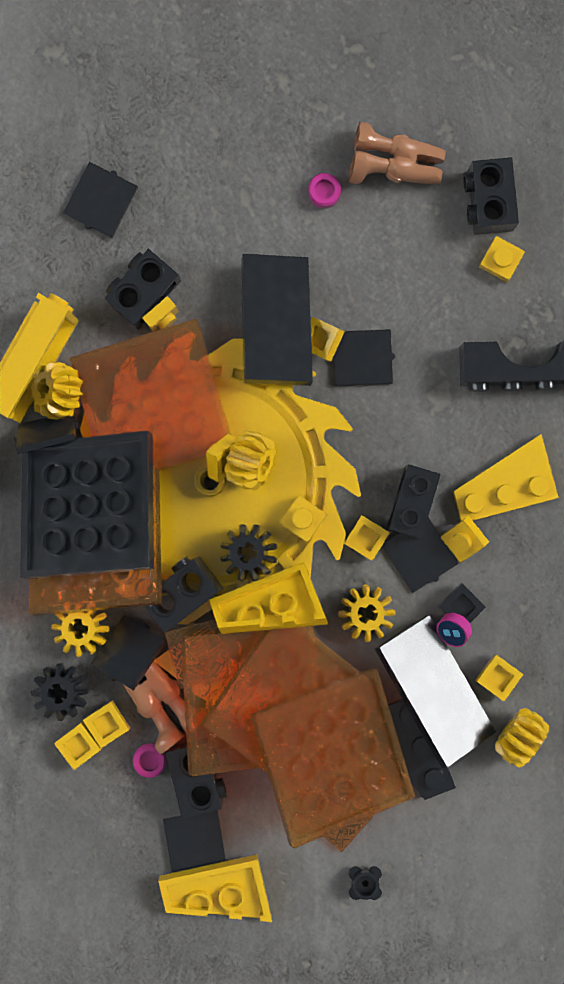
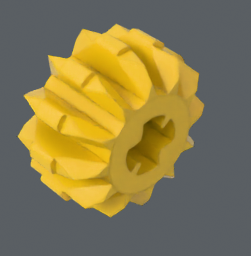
[29,362,83,420]
[224,430,276,491]
[338,584,395,642]
[51,599,110,657]
[495,707,549,768]

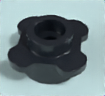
[348,866,382,900]

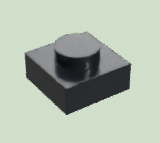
[437,583,486,623]

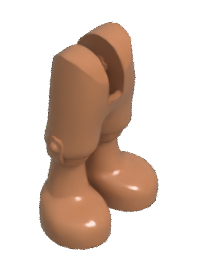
[348,121,446,184]
[123,661,210,755]

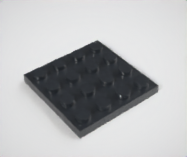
[20,430,154,579]

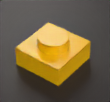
[479,236,525,282]
[142,296,179,333]
[311,317,345,361]
[206,433,236,482]
[280,495,327,542]
[344,515,390,561]
[441,516,489,563]
[475,653,524,701]
[83,700,130,748]
[54,721,102,770]

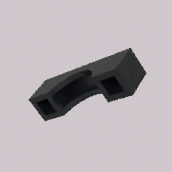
[459,340,564,392]

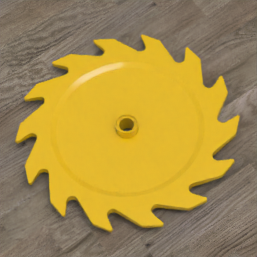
[80,333,361,624]

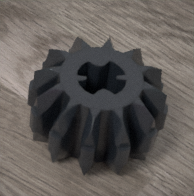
[220,524,278,581]
[31,663,90,721]

